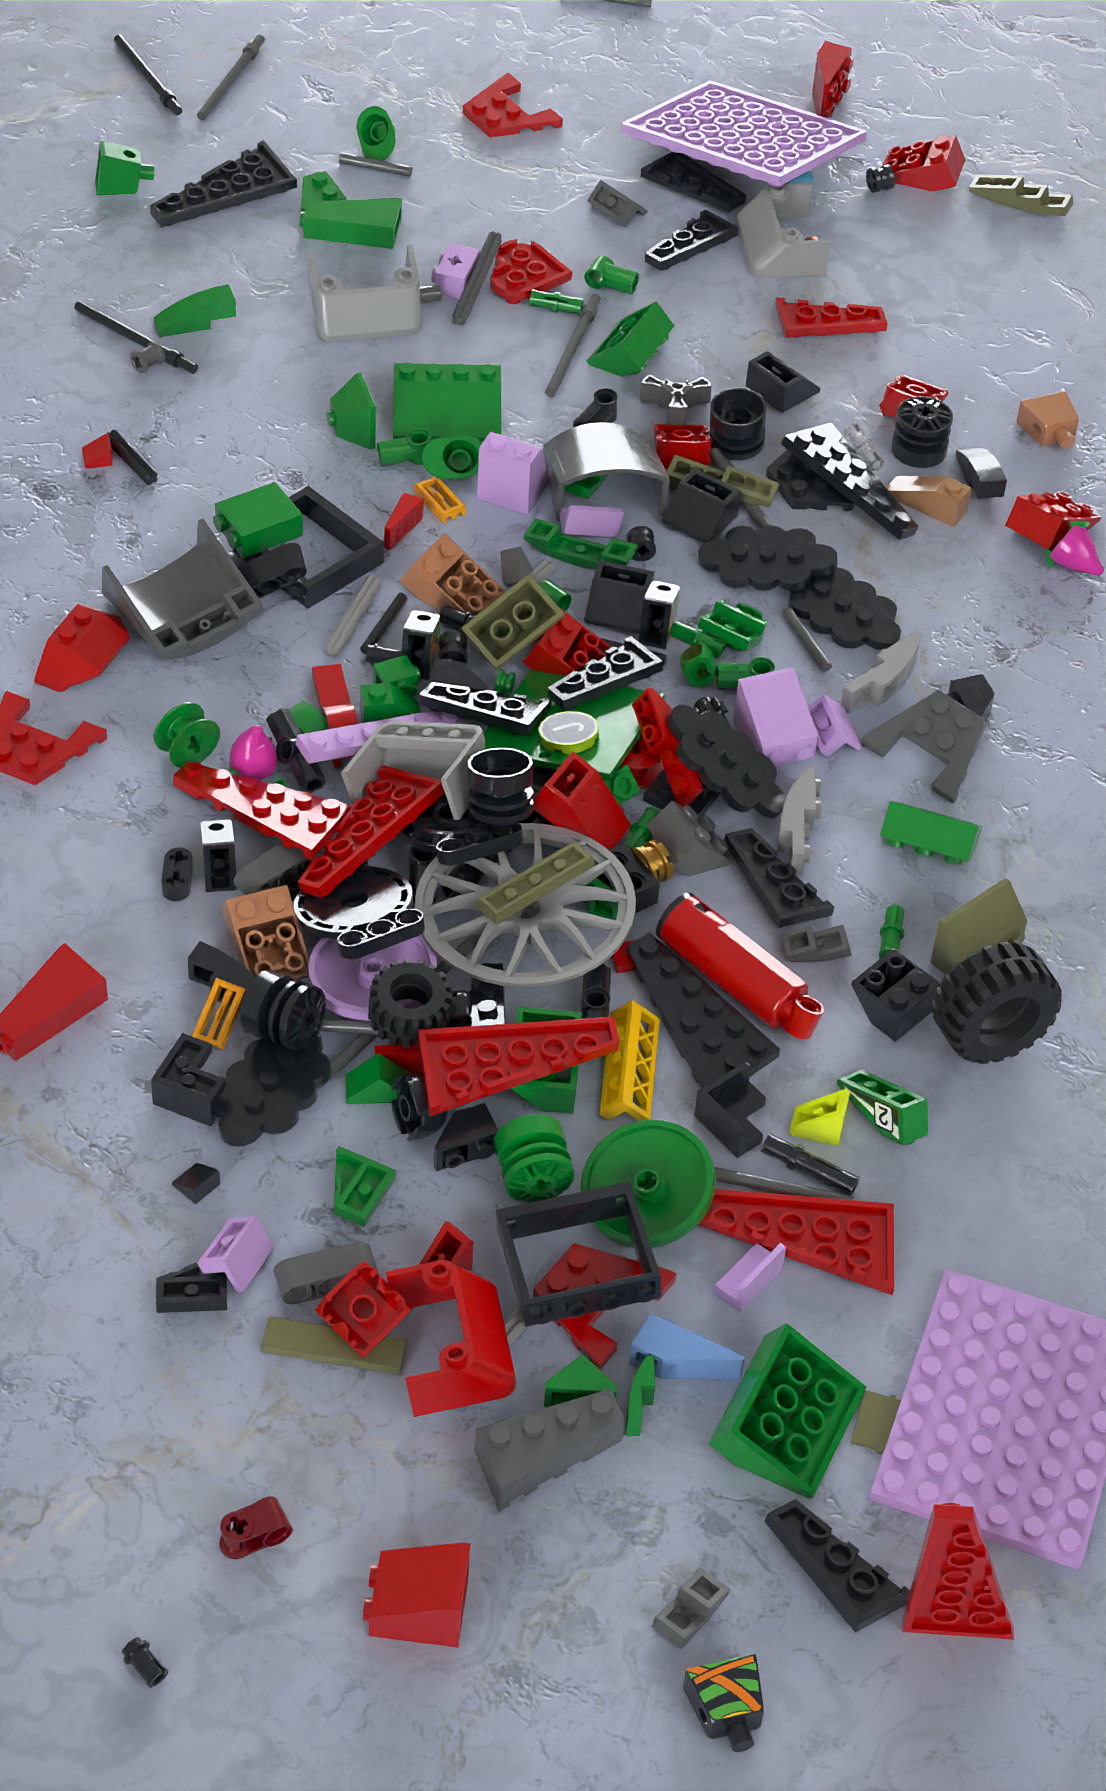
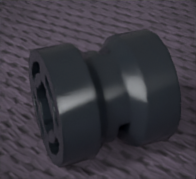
[439,630,468,665]

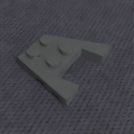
[861,690,986,803]

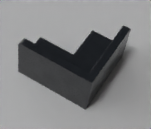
[151,1033,226,1126]
[694,1062,766,1158]

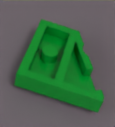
[301,171,346,212]
[334,1146,396,1227]

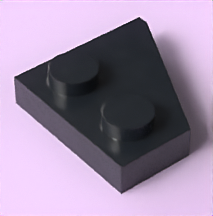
[156,1262,227,1313]

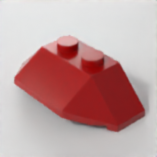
[34,604,130,692]

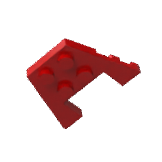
[462,73,563,138]
[0,691,107,785]
[533,1243,677,1370]

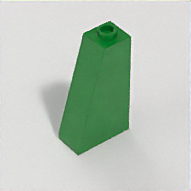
[299,198,402,249]

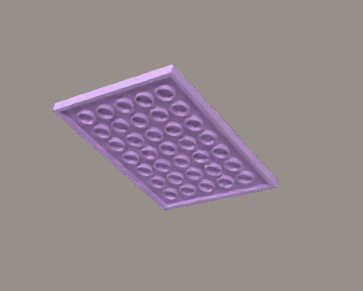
[621,81,867,187]
[869,1269,1106,1570]

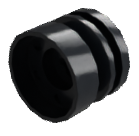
[709,388,766,460]
[891,396,953,468]
[467,748,534,825]
[240,969,326,1052]

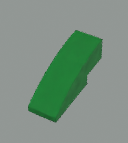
[153,284,236,337]

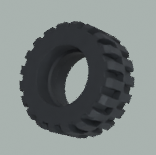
[932,942,1062,1064]

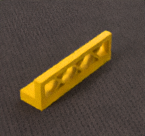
[599,1000,660,1121]

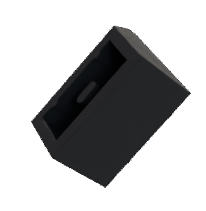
[746,351,820,413]
[662,468,741,543]
[584,560,655,634]
[851,948,941,1042]

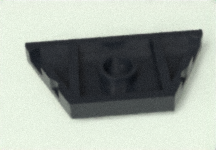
[766,450,853,511]

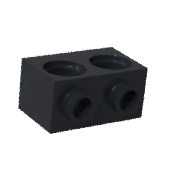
[594,843,660,914]

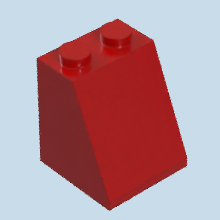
[363,1542,471,1648]

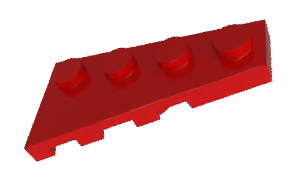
[775,297,888,338]

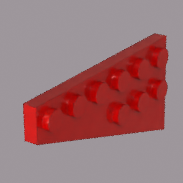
[173,761,352,860]
[298,765,445,898]
[418,1017,619,1117]
[902,1502,1014,1640]

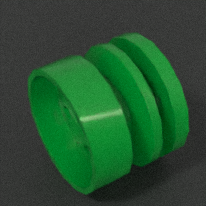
[494,1114,575,1203]

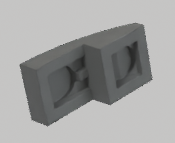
[781,925,852,962]
[652,1568,730,1649]

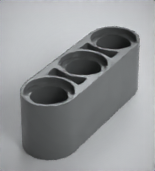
[233,842,322,895]
[273,1242,379,1305]

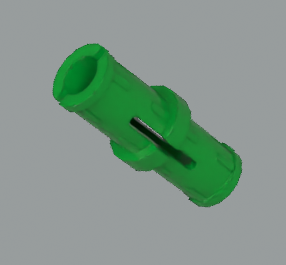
[530,289,584,315]

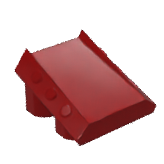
[879,375,948,418]
[654,424,711,470]
[315,1261,413,1359]

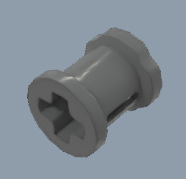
[130,340,166,373]

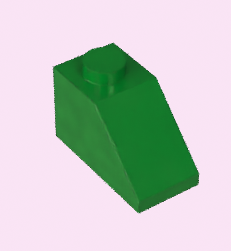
[360,683,421,723]

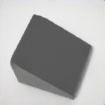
[500,546,534,584]

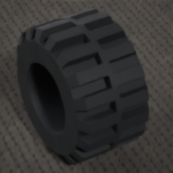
[368,959,452,1049]

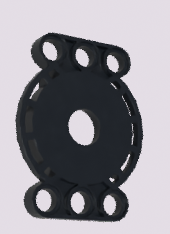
[400,793,524,866]
[284,859,425,960]

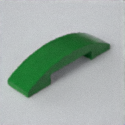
[524,518,638,569]

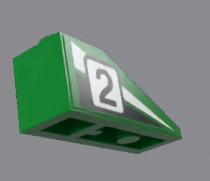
[837,1069,928,1145]

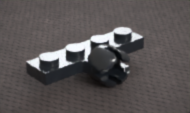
[445,963,506,1028]

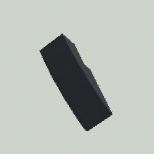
[955,448,1007,499]
[188,941,255,1010]

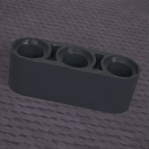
[237,543,307,599]

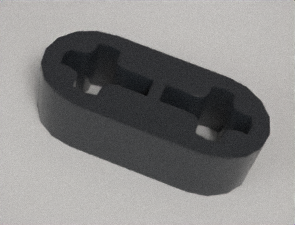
[161,847,193,902]

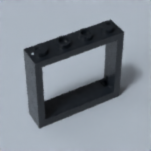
[233,486,384,609]
[496,1182,661,1327]

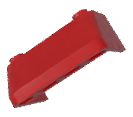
[386,1260,517,1417]

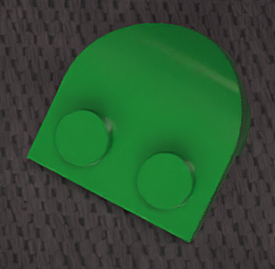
[697,600,768,651]

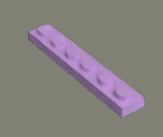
[295,711,468,764]

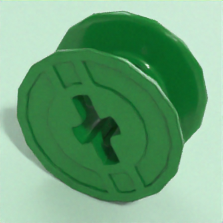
[153,702,220,768]

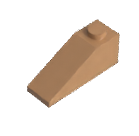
[886,476,972,527]

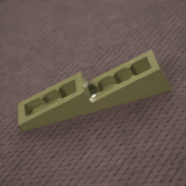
[667,455,779,507]

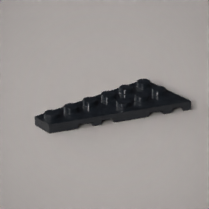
[150,140,297,227]
[781,423,919,540]
[626,932,780,1088]

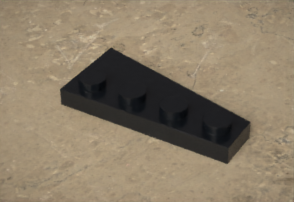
[640,152,746,212]
[645,209,738,271]
[548,636,663,711]
[418,682,552,735]
[724,828,835,928]
[764,1499,910,1633]

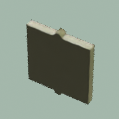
[851,1390,901,1454]

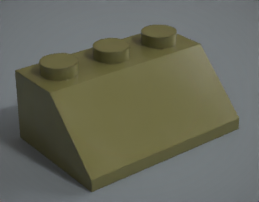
[461,574,565,670]
[930,878,1028,974]

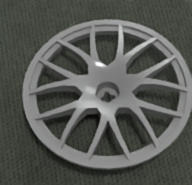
[415,823,636,987]

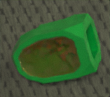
[680,642,717,687]

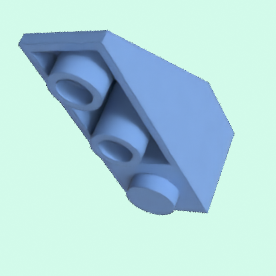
[629,1314,745,1380]

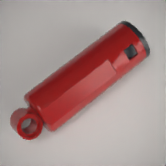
[656,893,824,1040]

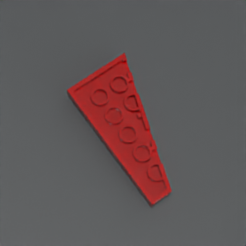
[698,1189,894,1295]

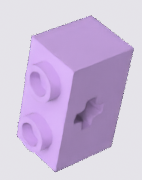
[431,243,480,299]

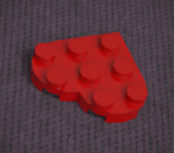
[490,239,572,305]

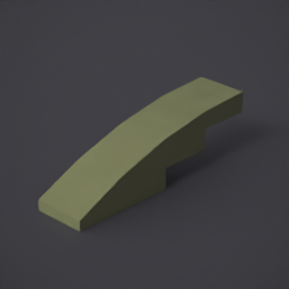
[969,175,1073,216]

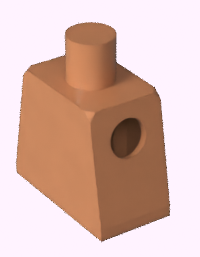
[1016,391,1079,449]

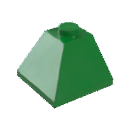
[326,373,376,450]

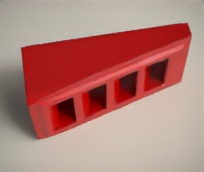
[384,493,424,550]

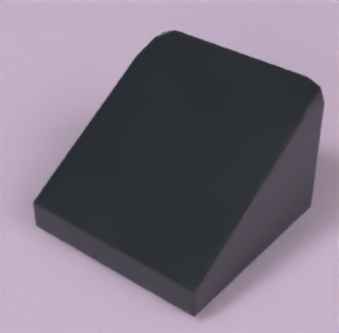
[172,1163,220,1204]

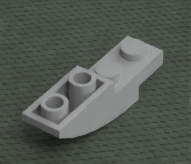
[841,630,921,714]
[777,766,821,875]

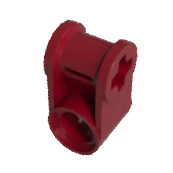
[219,1496,293,1560]

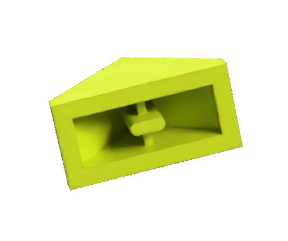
[789,1089,850,1146]

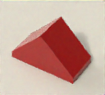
[419,1221,474,1271]

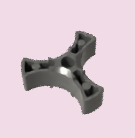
[640,375,712,425]

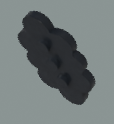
[698,525,838,591]
[788,567,901,650]
[666,704,786,818]
[214,1033,332,1147]

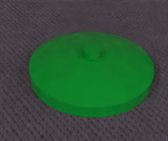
[581,1120,716,1248]

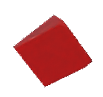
[82,434,113,468]

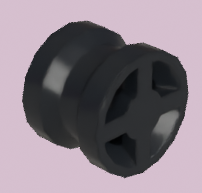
[866,165,895,193]
[626,526,656,561]

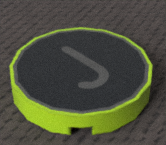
[538,711,599,754]

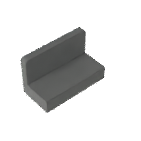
[587,180,648,227]

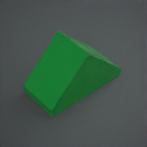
[345,1053,410,1104]
[544,1354,617,1407]

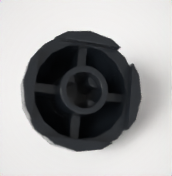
[391,1072,448,1141]

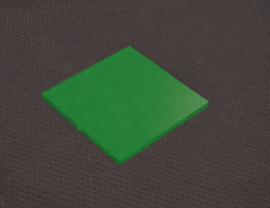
[483,670,665,780]

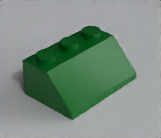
[587,301,675,377]
[880,801,982,865]
[511,1006,582,1114]

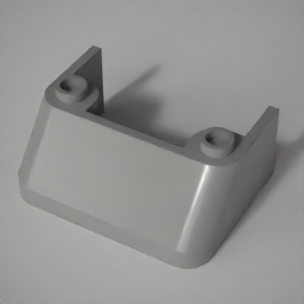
[736,182,830,278]
[308,245,422,342]
[341,721,485,820]

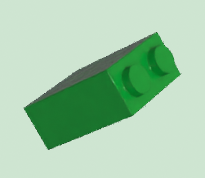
[213,482,303,558]

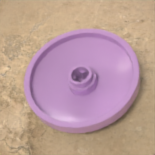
[308,934,437,1021]

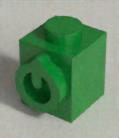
[373,655,421,697]
[603,765,641,806]

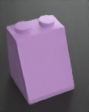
[477,432,550,515]
[733,667,818,767]

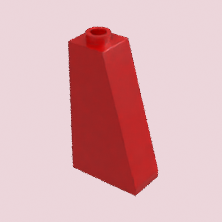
[0,943,108,1061]

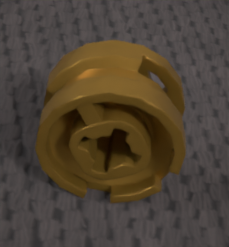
[632,839,674,882]

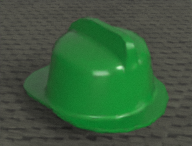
[356,106,396,161]
[422,435,482,479]

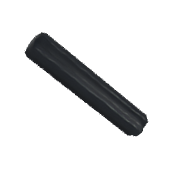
[106,429,158,485]

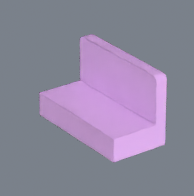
[559,505,624,537]
[808,694,863,757]
[197,1216,273,1292]
[714,1243,786,1312]

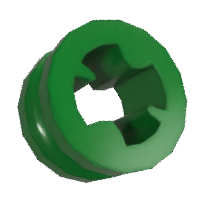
[494,669,516,698]

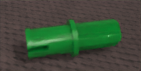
[669,621,727,659]
[623,807,660,850]
[879,903,905,959]

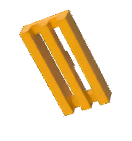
[413,476,466,524]
[192,978,247,1051]

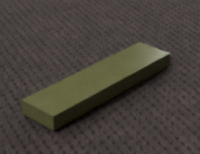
[476,841,594,925]
[261,1316,407,1375]

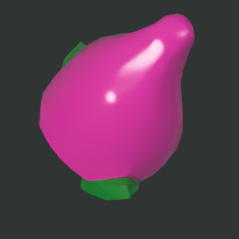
[1046,521,1104,576]
[228,725,278,780]

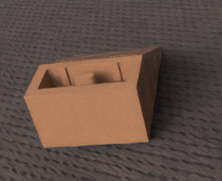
[399,533,506,616]
[222,885,309,980]

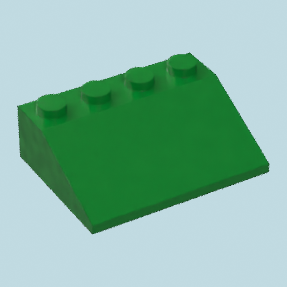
[393,363,501,442]
[708,1323,867,1499]

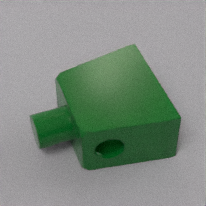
[95,141,154,196]

